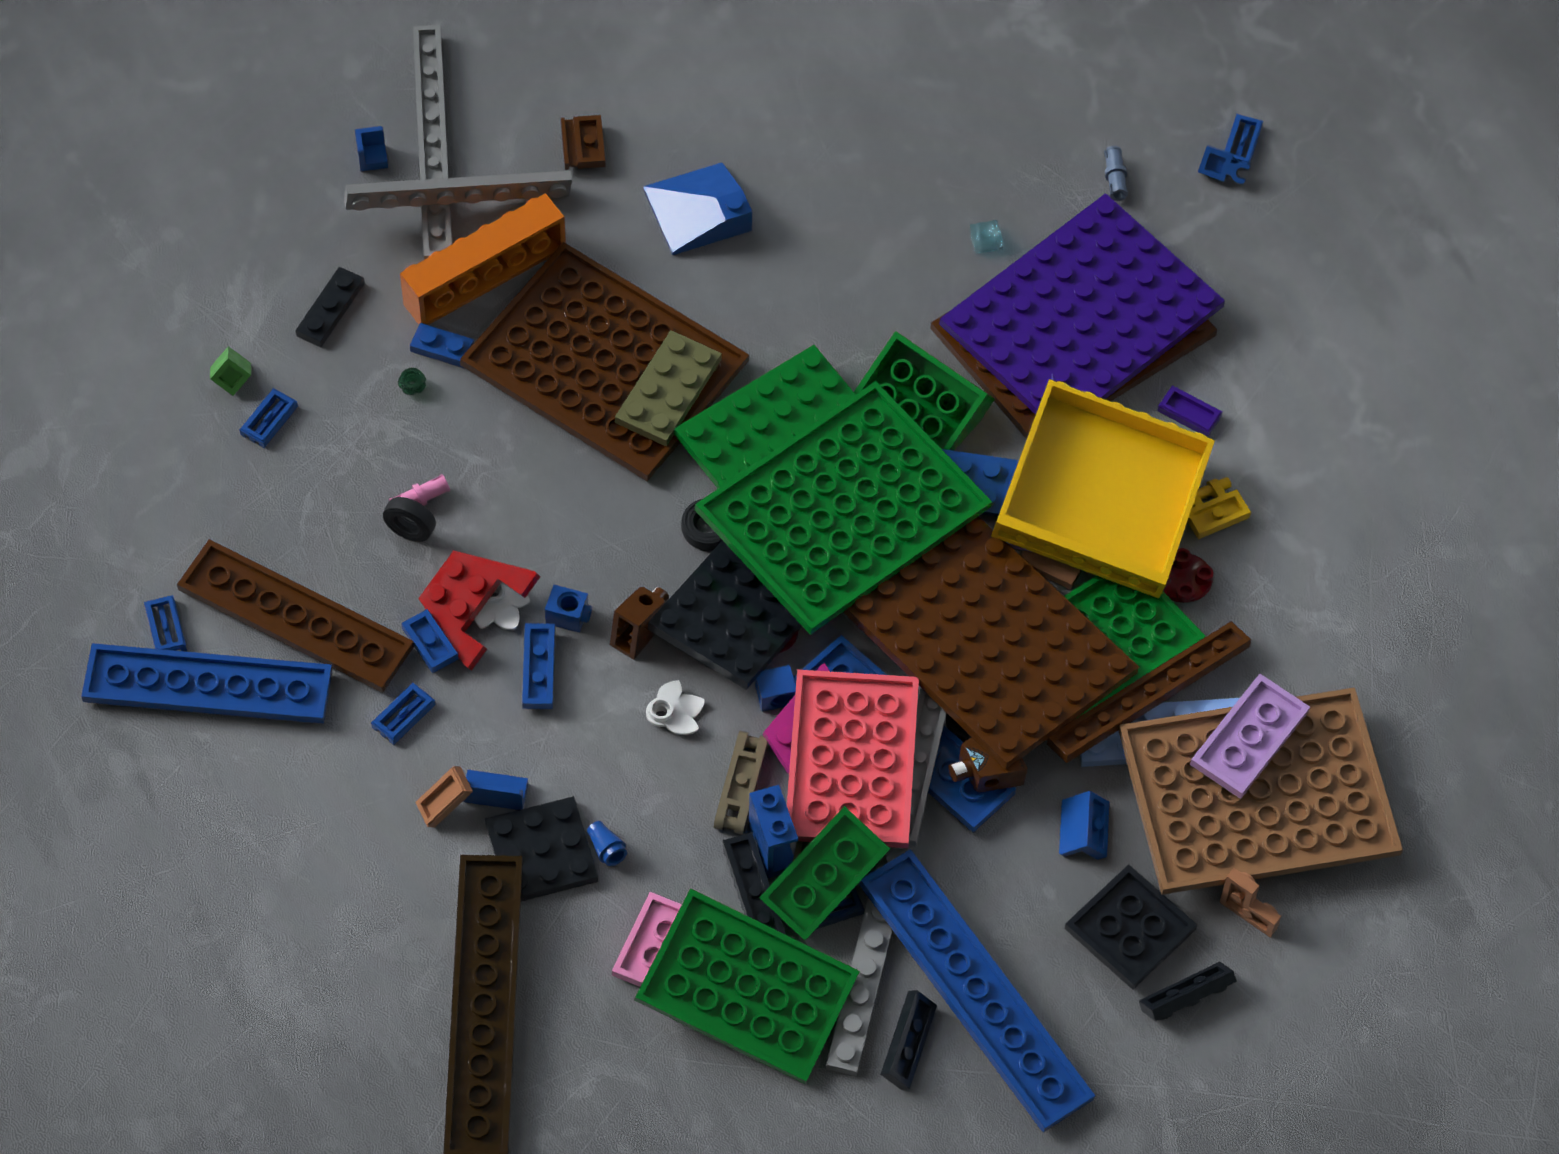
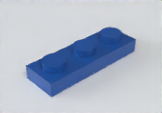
[522,623,555,709]

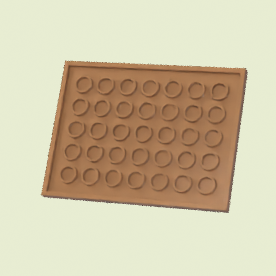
[1118,687,1403,895]

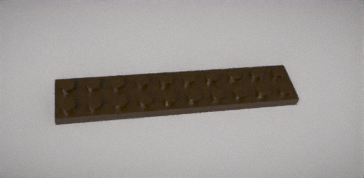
[443,855,523,1154]

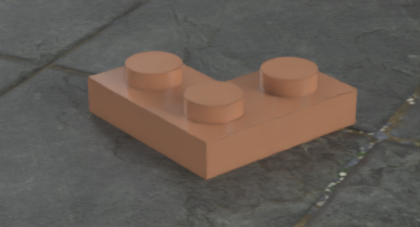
[1220,868,1281,938]

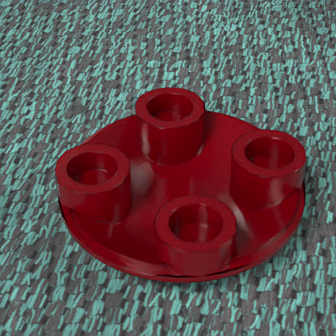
[1163,548,1214,603]

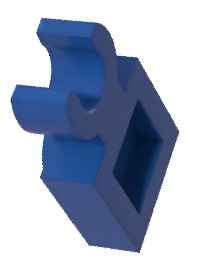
[1198,145,1251,184]

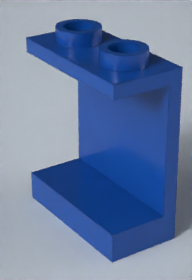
[749,785,798,878]

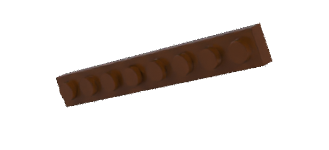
[1047,621,1251,763]

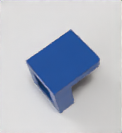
[355,126,388,172]

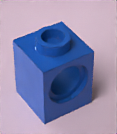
[545,585,592,633]
[755,665,797,712]

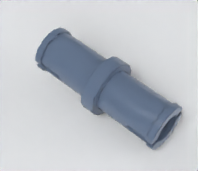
[1104,146,1128,201]

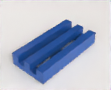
[1225,114,1263,170]
[239,388,298,448]
[144,595,187,651]
[371,683,436,745]

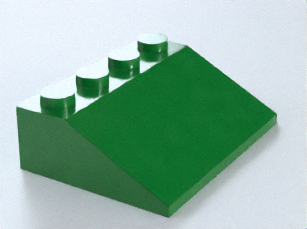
[854,331,995,451]

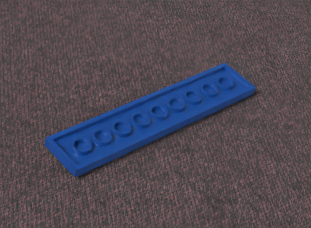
[859,849,1095,1132]

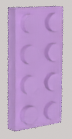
[1190,674,1310,799]

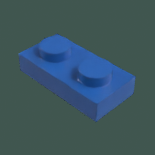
[409,323,474,368]
[401,609,458,673]

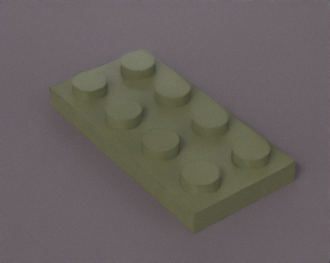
[615,330,722,447]

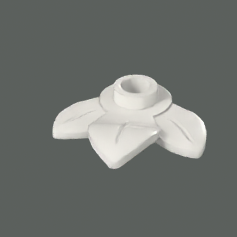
[474,583,530,630]
[646,680,705,735]

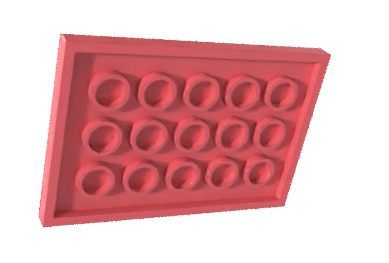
[787,669,919,848]

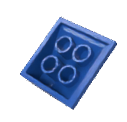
[643,162,753,255]

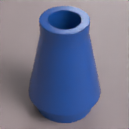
[587,821,627,866]

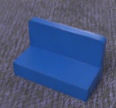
[463,770,528,810]
[1059,791,1110,860]

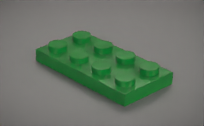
[759,806,890,940]

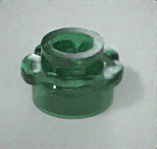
[398,368,426,395]

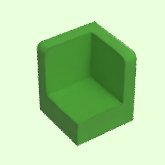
[210,346,251,396]

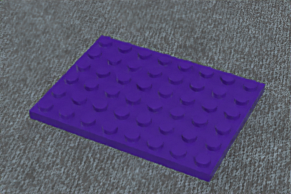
[939,193,1225,414]

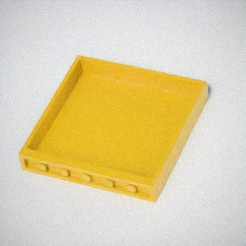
[991,379,1215,598]

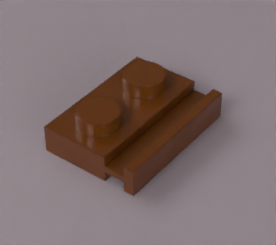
[561,115,606,170]

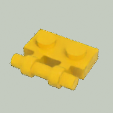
[1187,477,1251,540]

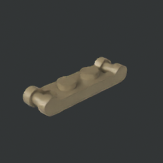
[713,731,769,835]

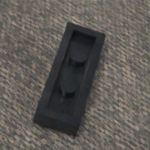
[295,267,365,347]
[1139,961,1237,1021]
[880,990,937,1090]

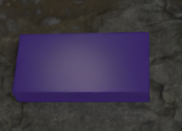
[1157,385,1223,437]

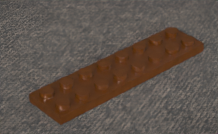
[177,539,414,693]

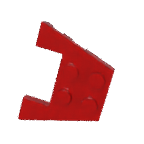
[418,550,541,671]

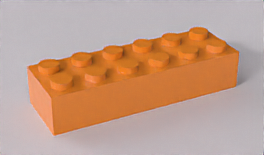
[400,193,566,325]

